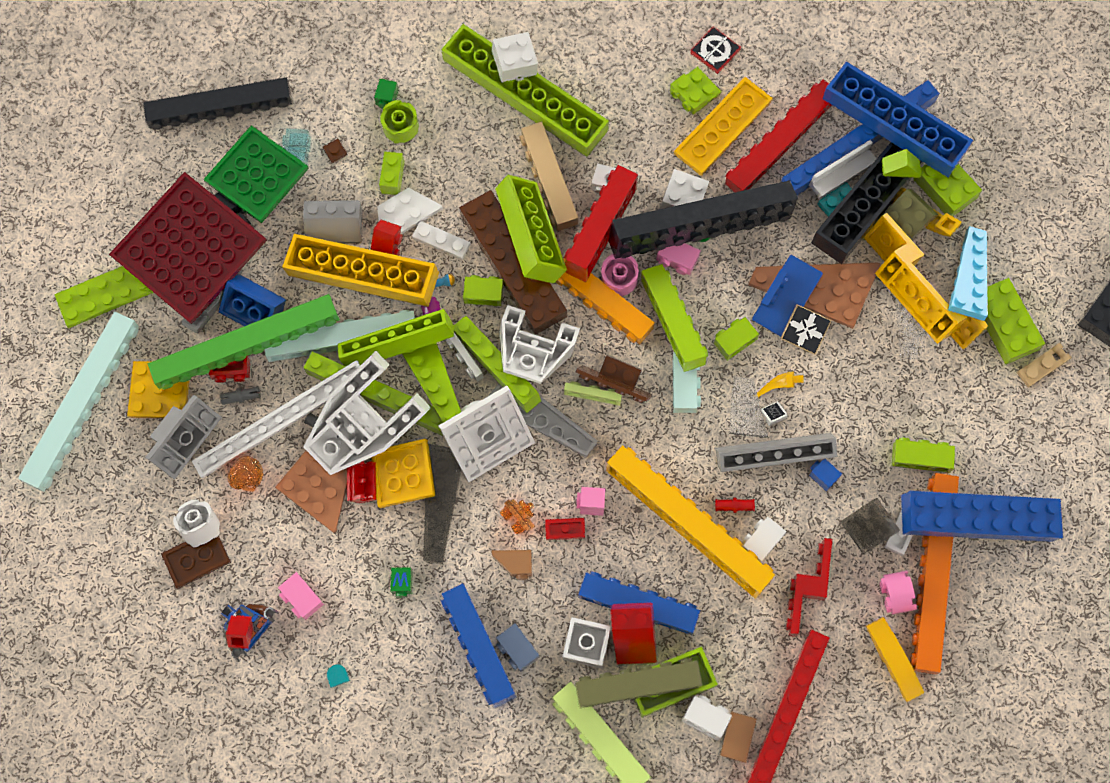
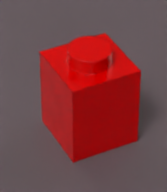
[226,615,253,649]

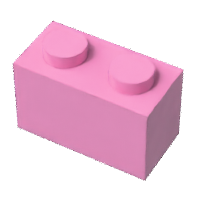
[656,243,701,275]
[577,487,605,516]
[278,572,324,620]

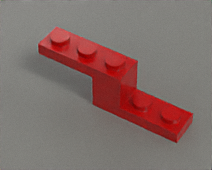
[786,538,833,637]

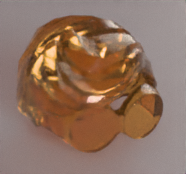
[228,455,264,492]

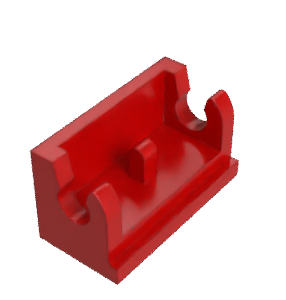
[347,461,376,503]

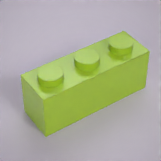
[891,437,955,473]

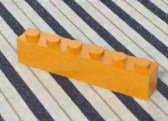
[556,258,655,345]

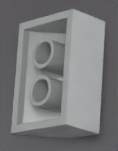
[303,200,362,243]

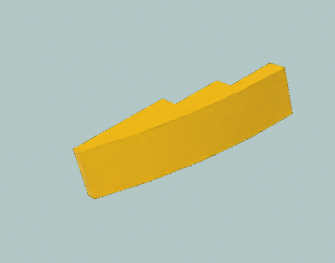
[866,617,925,702]

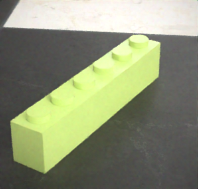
[552,682,651,783]

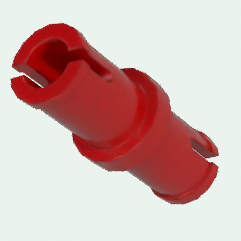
[715,497,755,513]

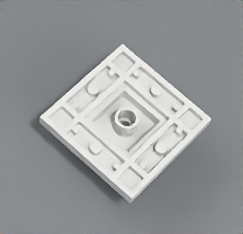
[439,386,535,482]

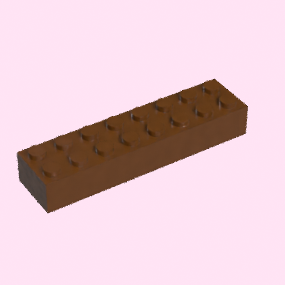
[459,190,567,335]

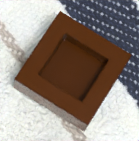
[322,138,348,163]

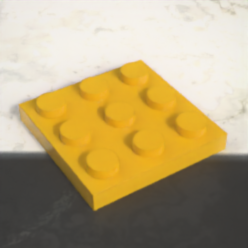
[127,361,190,418]
[371,439,435,508]

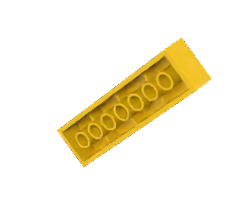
[282,234,439,307]

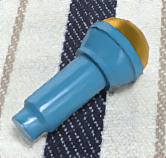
[435,274,455,287]

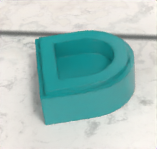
[327,664,350,688]

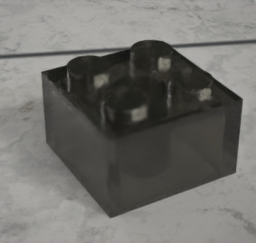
[840,498,900,555]

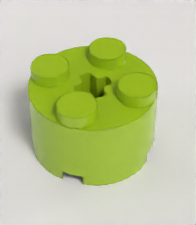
[380,100,419,144]

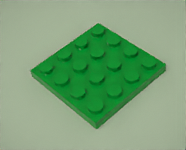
[203,125,309,224]

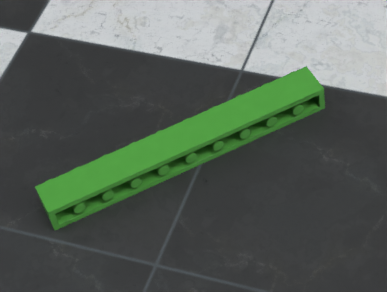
[147,294,340,390]

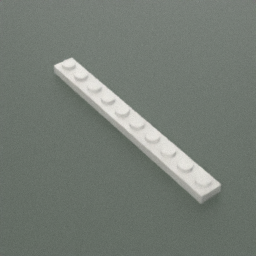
[192,360,361,478]

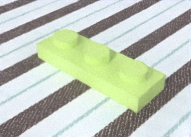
[564,381,622,406]

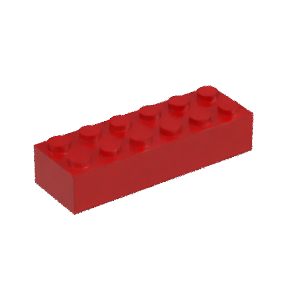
[564,165,638,282]

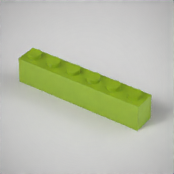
[641,264,708,372]
[337,309,454,366]
[453,316,541,413]

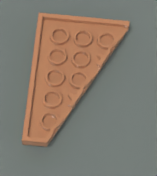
[748,262,881,329]
[275,450,347,533]

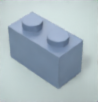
[496,623,540,672]

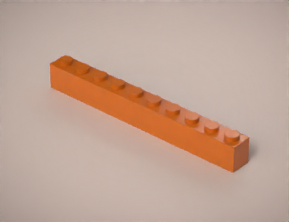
[910,473,959,675]

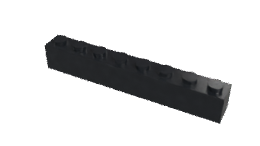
[143,77,293,130]

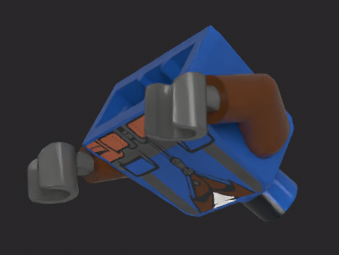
[221,604,279,662]

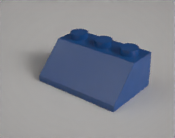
[218,274,286,326]

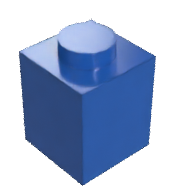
[809,459,842,491]

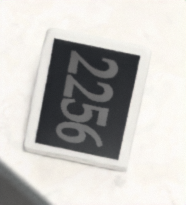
[760,401,788,426]

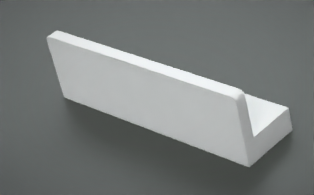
[809,140,877,199]

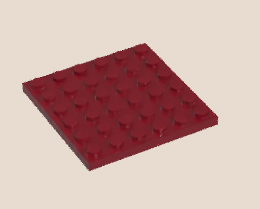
[109,172,267,325]

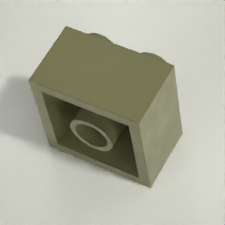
[881,188,938,241]

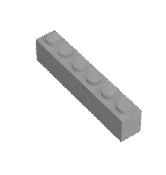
[716,433,838,472]

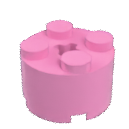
[601,254,639,296]
[879,570,917,615]

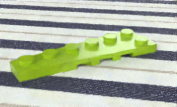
[402,342,461,423]

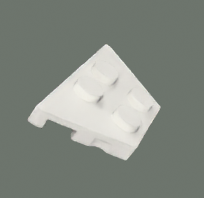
[377,187,443,234]

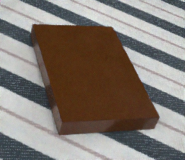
[161,535,231,589]

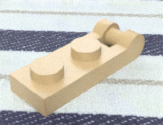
[1017,343,1072,388]

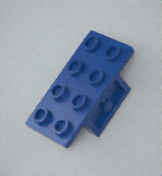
[752,255,823,337]

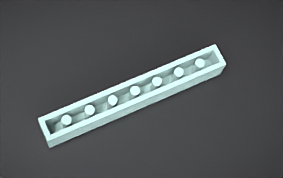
[265,310,416,362]

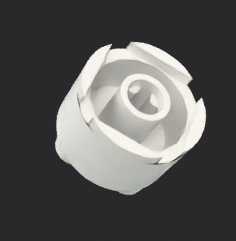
[173,500,220,547]

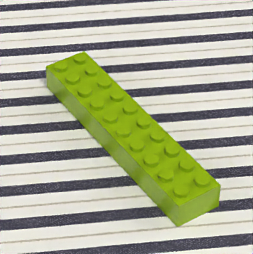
[441,24,609,157]

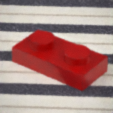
[545,518,585,540]

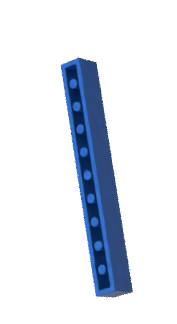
[781,80,940,196]

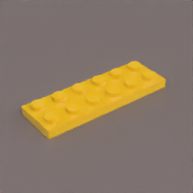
[674,77,773,176]

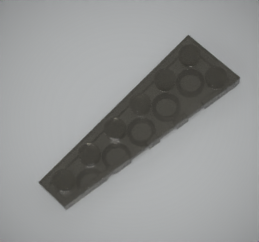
[423,444,462,565]

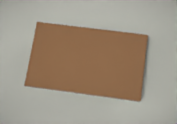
[720,711,757,763]

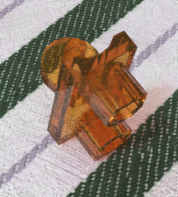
[500,499,535,534]

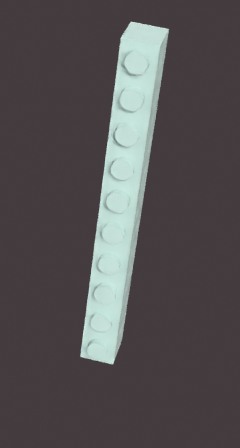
[18,311,139,492]

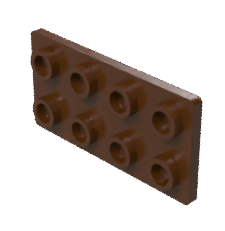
[576,355,653,403]

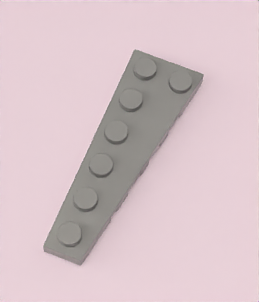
[488,384,598,458]

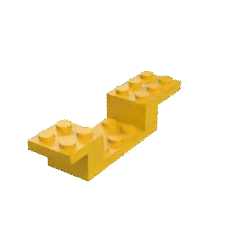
[864,213,988,350]

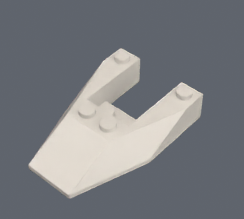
[304,351,430,475]

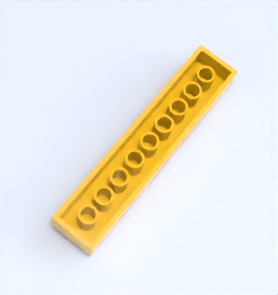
[606,445,775,599]

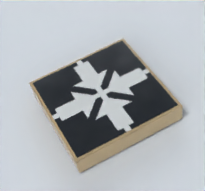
[780,304,832,355]

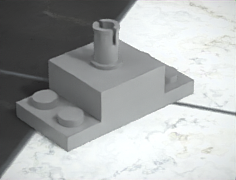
[145,395,222,480]

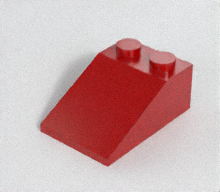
[610,602,657,664]

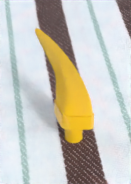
[755,372,804,398]

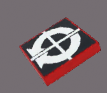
[690,26,741,74]

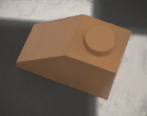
[492,550,532,580]

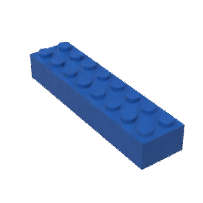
[822,61,973,178]
[901,491,1063,542]

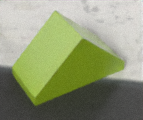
[882,149,921,178]

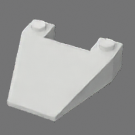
[499,305,580,384]

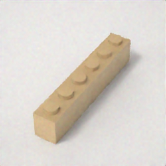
[519,122,578,231]

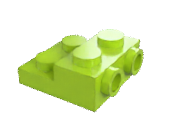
[670,66,721,115]

